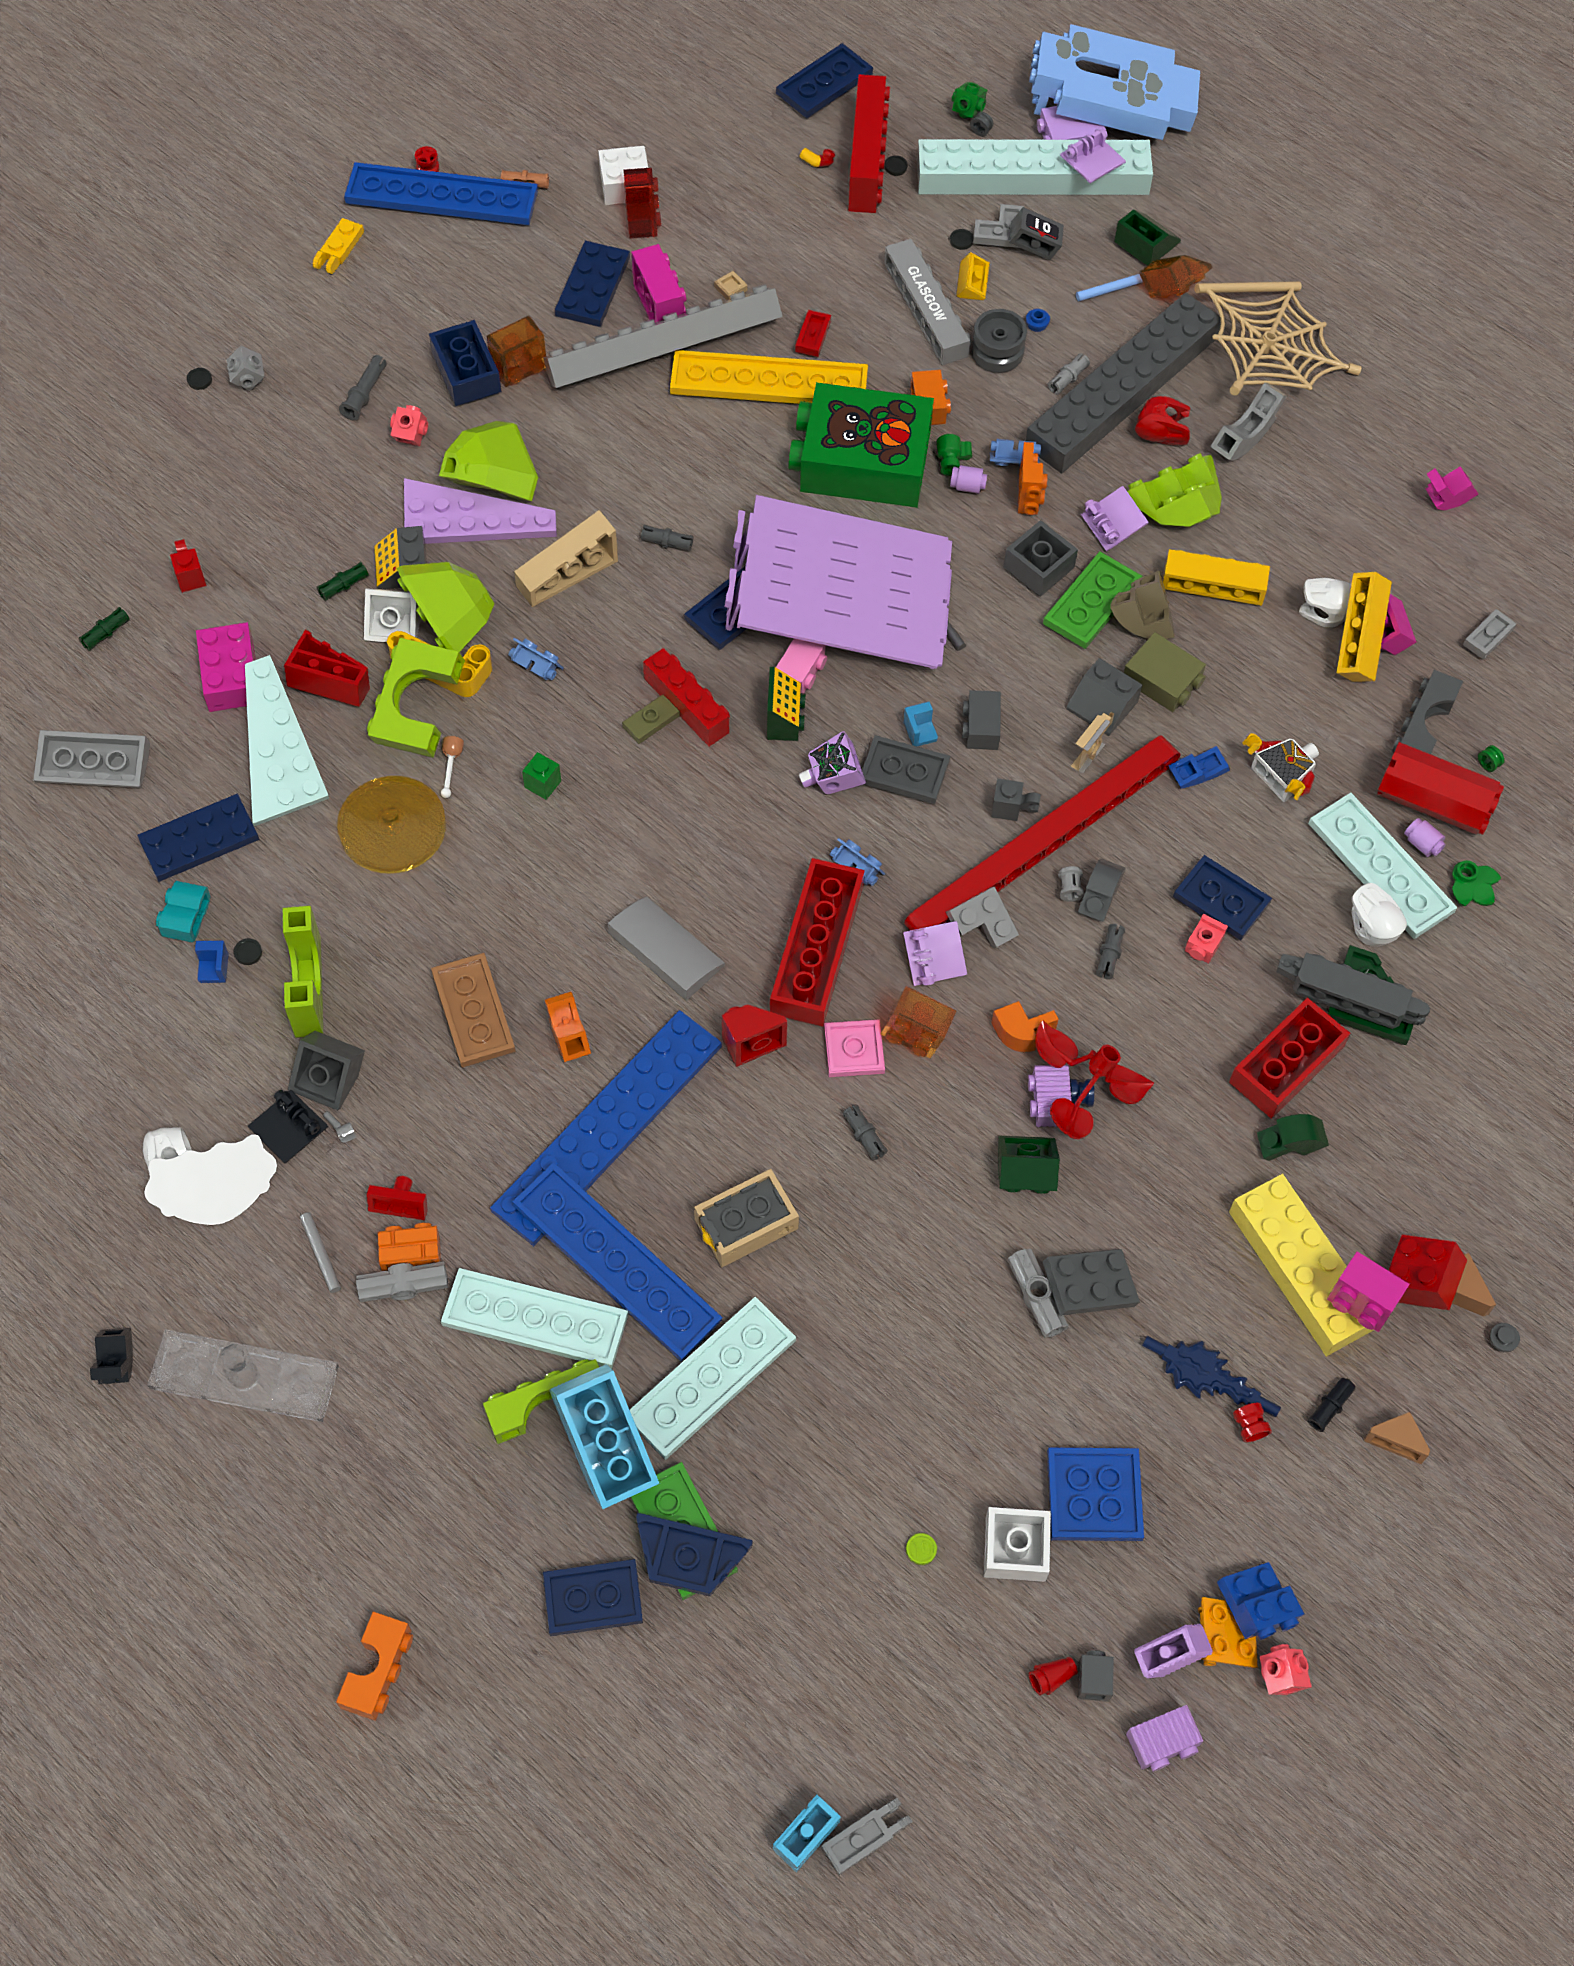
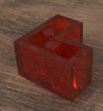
[623,167,661,239]

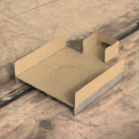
[1071,712,1114,773]

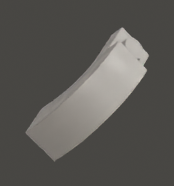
[1211,383,1287,460]

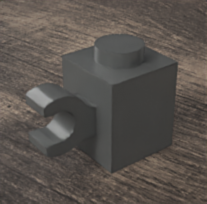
[991,778,1041,821]

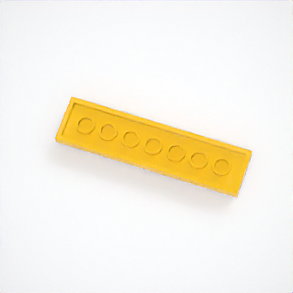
[670,350,868,404]

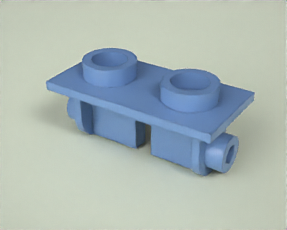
[990,439,1041,466]
[509,638,564,680]
[830,838,886,886]

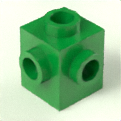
[952,82,988,119]

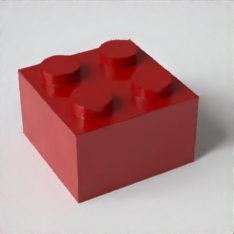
[1388,1235,1467,1310]

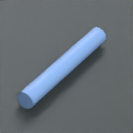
[1076,273,1144,302]

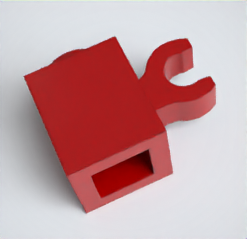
[170,539,206,592]

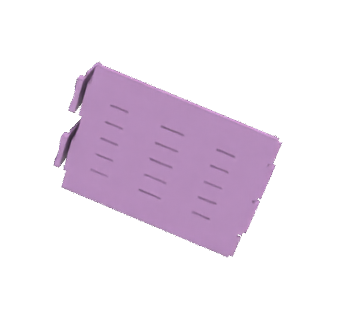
[725,495,952,669]

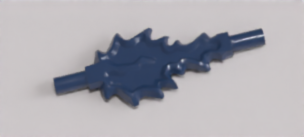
[1142,1335,1281,1417]

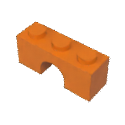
[336,1612,413,1721]

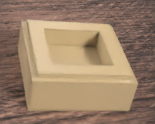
[714,271,748,300]

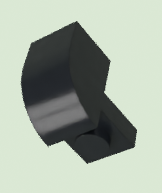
[90,1328,133,1384]

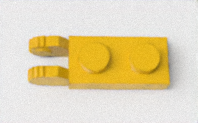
[312,218,364,274]

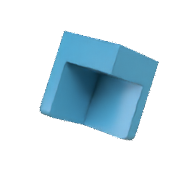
[903,701,938,746]

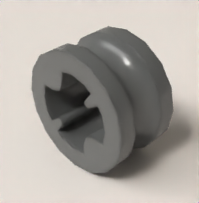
[970,112,994,136]

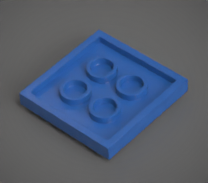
[1047,1448,1144,1541]

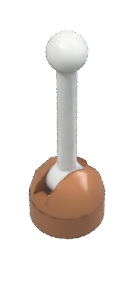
[441,736,464,798]

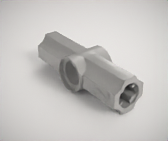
[1008,1249,1068,1338]
[356,1261,448,1303]

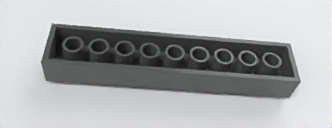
[1026,292,1221,474]

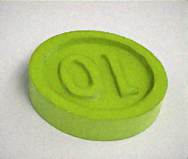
[906,1533,937,1565]

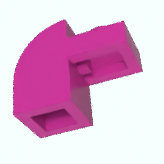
[1426,466,1478,510]

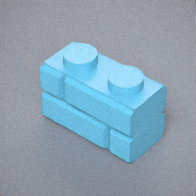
[773,1795,841,1872]

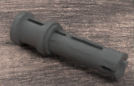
[339,355,387,420]

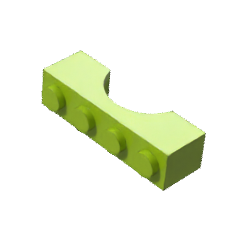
[483,1359,599,1444]

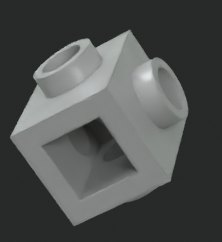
[227,346,264,391]

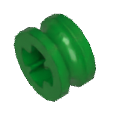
[1478,745,1505,772]

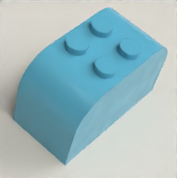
[550,1364,660,1509]

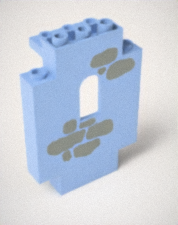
[1029,24,1200,140]

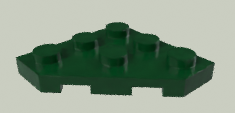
[1327,945,1414,1045]

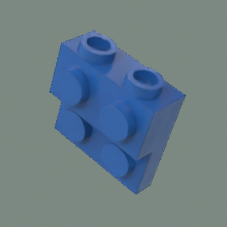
[1217,1562,1304,1640]

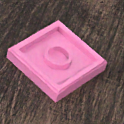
[824,1019,885,1077]

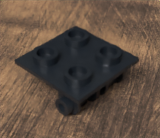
[247,1089,328,1164]

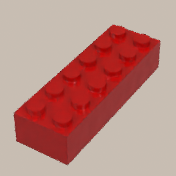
[848,74,890,213]
[770,858,865,1027]

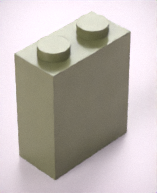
[1124,632,1206,712]

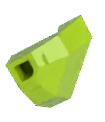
[439,421,538,501]
[1127,453,1222,527]
[397,562,494,652]

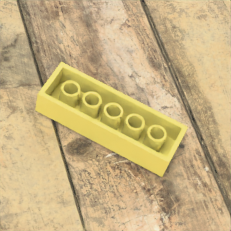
[1229,1174,1374,1357]

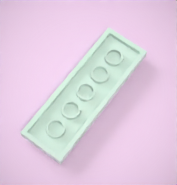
[1308,793,1457,939]
[441,1268,629,1369]
[630,1297,796,1460]

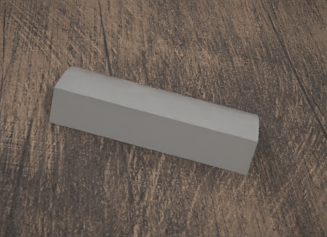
[33,730,150,788]
[608,897,725,1001]

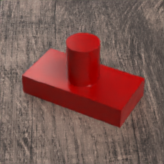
[367,1176,428,1220]

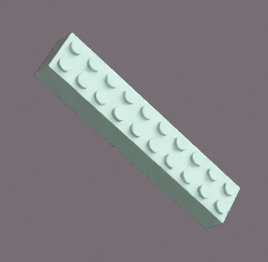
[917,139,1153,195]

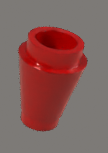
[1029,1657,1078,1695]

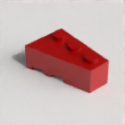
[284,629,370,707]

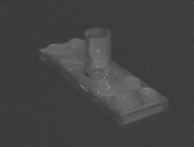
[147,1329,339,1422]

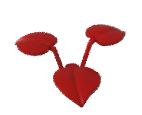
[1035,1020,1154,1140]

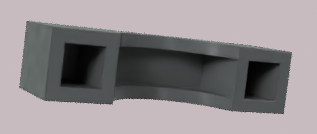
[1392,670,1463,754]

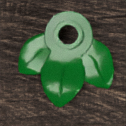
[1452,860,1501,906]

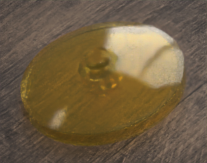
[337,776,446,873]

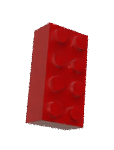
[1229,997,1351,1119]

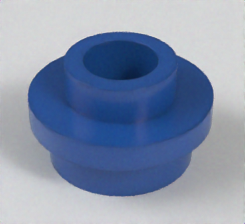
[1026,309,1050,332]

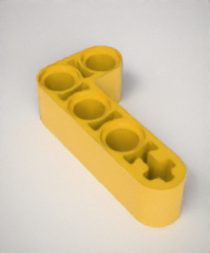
[387,631,492,697]

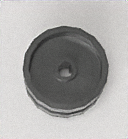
[971,309,1027,373]

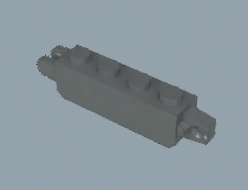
[1276,952,1431,1029]

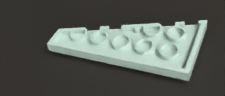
[245,655,329,826]

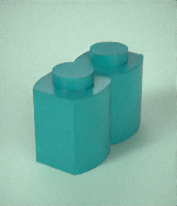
[156,881,211,943]

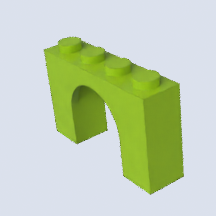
[367,638,465,758]
[283,906,323,1038]

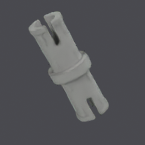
[1048,353,1090,395]

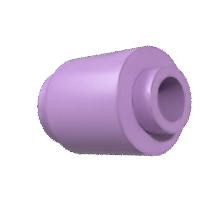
[950,465,987,494]
[1404,818,1446,857]

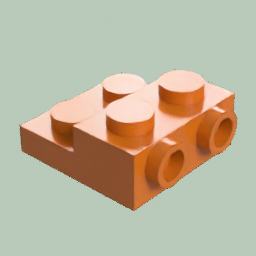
[1018,442,1048,515]

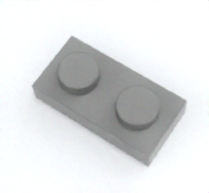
[1463,609,1517,660]

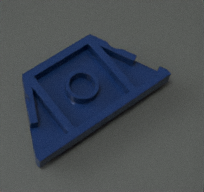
[636,1513,753,1597]

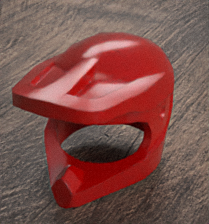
[1135,396,1191,446]

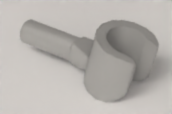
[323,1111,356,1143]

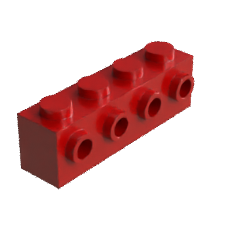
[643,648,730,747]

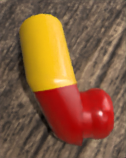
[800,148,835,167]

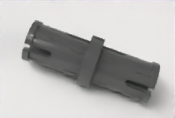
[641,525,694,552]
[1096,924,1126,979]
[842,1104,888,1161]

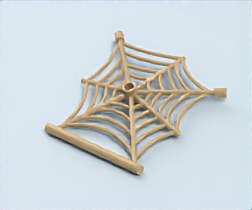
[1195,281,1362,395]

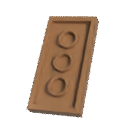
[431,953,516,1068]

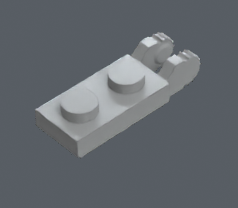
[821,1798,913,1875]

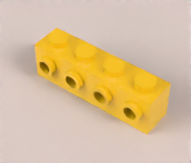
[1163,549,1270,606]
[1336,572,1392,682]

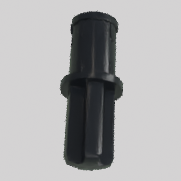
[1308,1378,1356,1432]

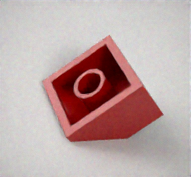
[722,1004,787,1067]

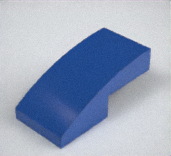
[1169,746,1230,789]

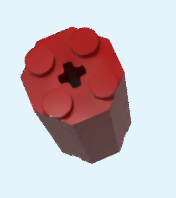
[1377,742,1504,835]

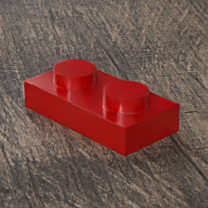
[795,310,831,357]

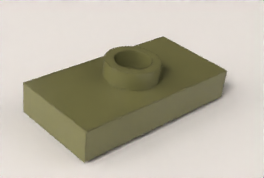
[622,695,680,744]

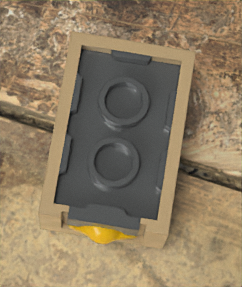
[694,1169,799,1267]

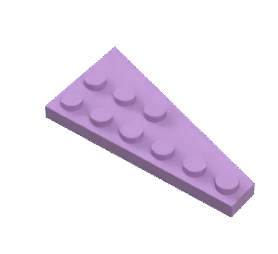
[404,478,557,544]

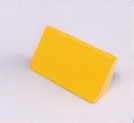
[956,252,989,300]

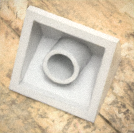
[364,588,421,642]

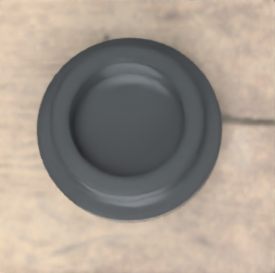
[1489,1323,1520,1352]

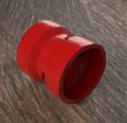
[1233,1403,1272,1443]

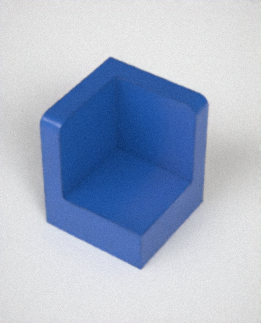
[195,941,229,983]

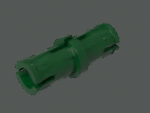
[317,562,369,601]
[79,607,130,651]

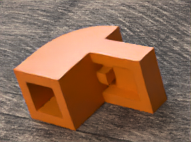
[545,992,591,1062]
[991,1001,1059,1052]

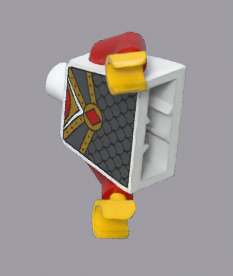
[1242,733,1319,802]

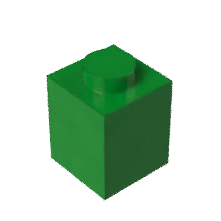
[522,752,561,800]

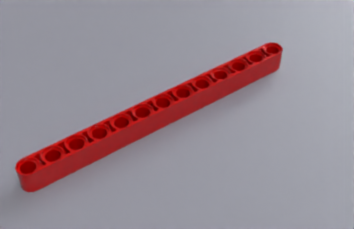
[904,735,1181,930]

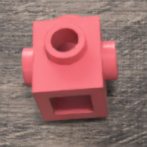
[390,405,428,447]
[1259,1644,1312,1695]

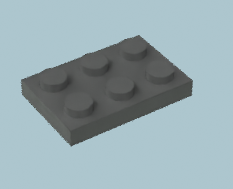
[862,735,950,804]
[1043,1249,1140,1316]

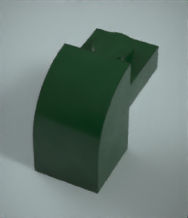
[1257,1114,1329,1161]

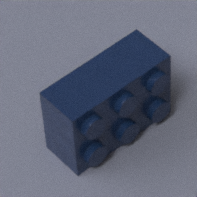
[429,320,502,406]

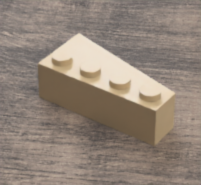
[514,510,618,607]

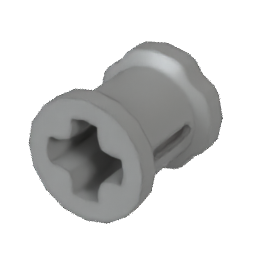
[1058,866,1084,902]

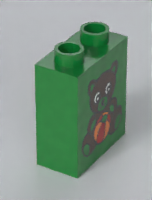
[788,382,934,508]

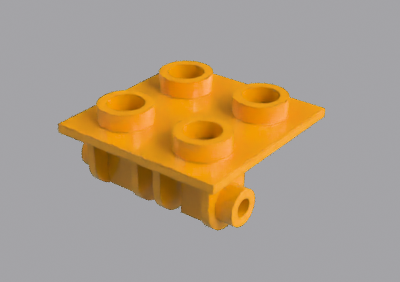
[1198,1597,1258,1668]

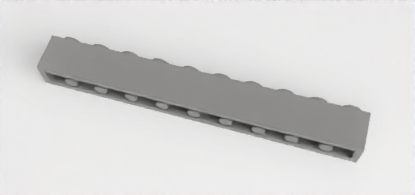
[543,284,782,388]

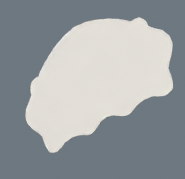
[144,1135,277,1225]

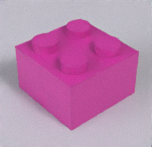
[1327,1251,1409,1332]

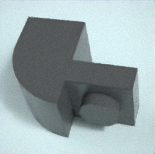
[1078,858,1126,922]

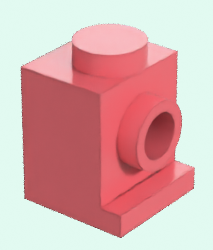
[1185,914,1228,964]

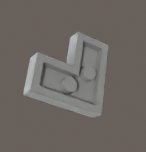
[973,204,1024,248]
[946,887,1019,948]

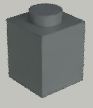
[1078,1651,1114,1702]

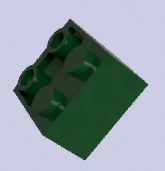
[1114,209,1181,267]

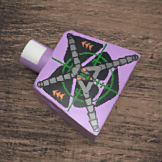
[799,731,866,794]

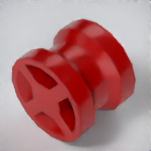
[415,146,440,172]

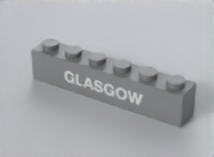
[884,239,972,365]

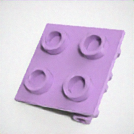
[1060,128,1126,183]
[1081,486,1149,552]
[903,921,967,986]

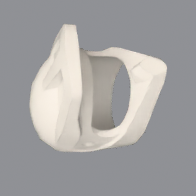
[1299,578,1351,628]
[1351,883,1407,947]
[143,1127,192,1175]

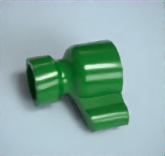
[936,434,972,476]

